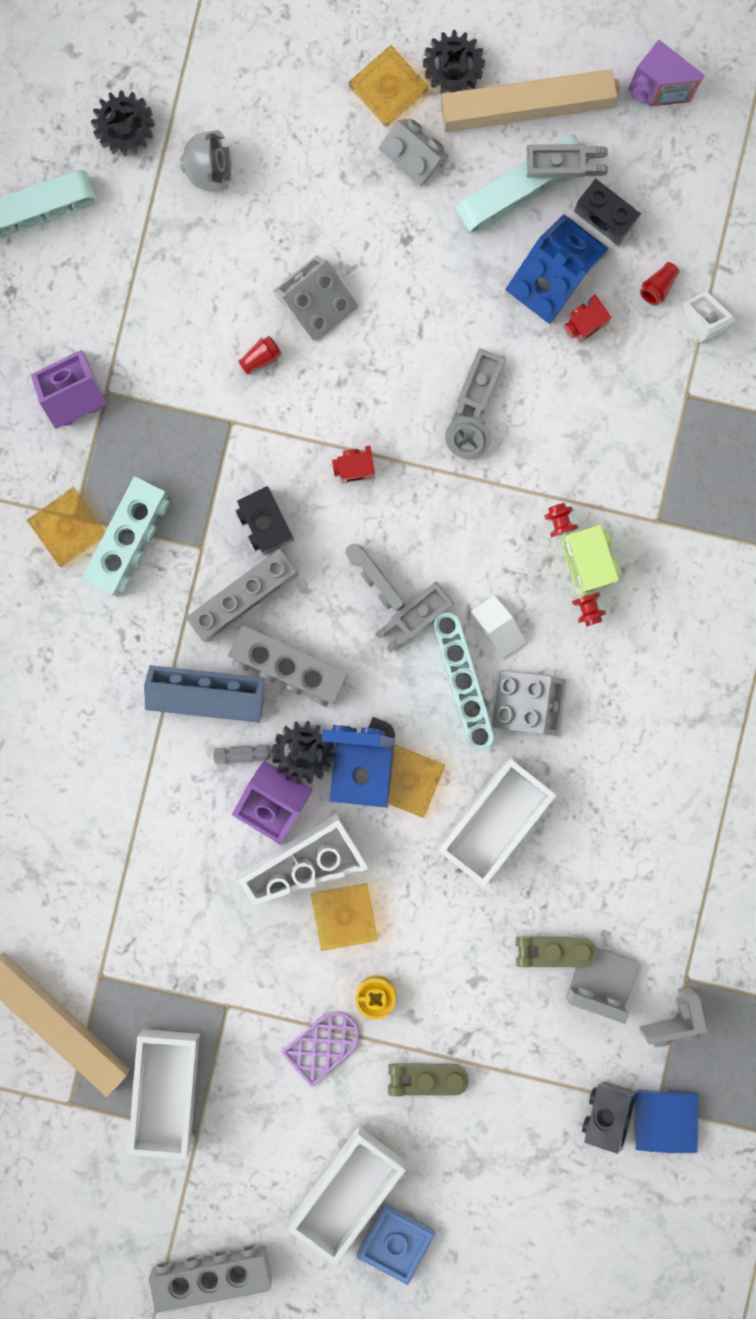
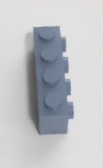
[144,665,265,723]

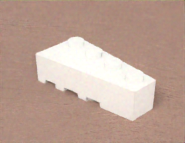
[238,814,369,905]

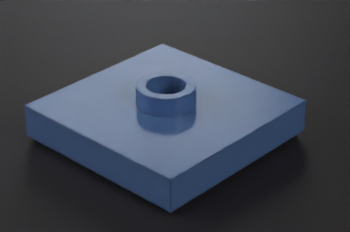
[357,1203,435,1285]

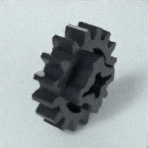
[423,30,485,94]
[91,90,155,156]
[272,721,335,784]

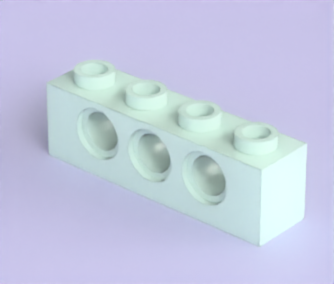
[81,476,170,597]

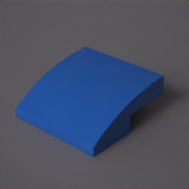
[636,1089,699,1153]

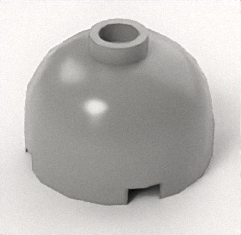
[180,130,232,191]

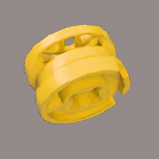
[355,975,397,1020]

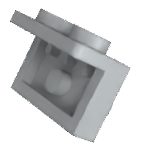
[378,118,448,186]

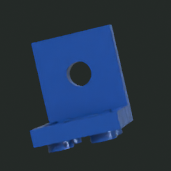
[505,214,609,324]
[322,725,395,808]

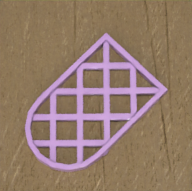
[281,1011,358,1087]

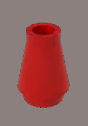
[640,262,680,306]
[238,336,282,375]

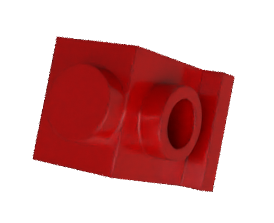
[564,294,612,343]
[332,445,375,483]

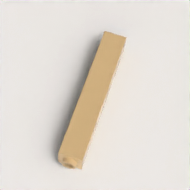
[441,69,620,132]
[0,953,131,1097]

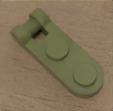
[516,936,597,967]
[388,1063,469,1097]

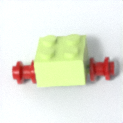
[544,503,621,627]

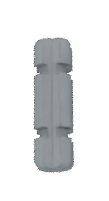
[213,745,270,764]

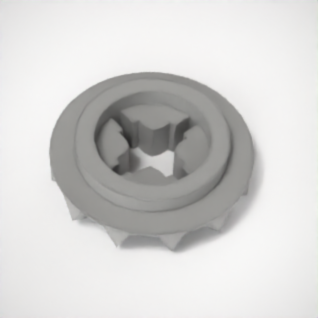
[445,415,491,459]

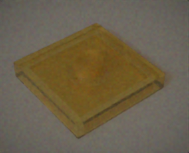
[348,45,429,127]
[27,487,106,568]
[389,744,445,818]
[311,883,378,951]

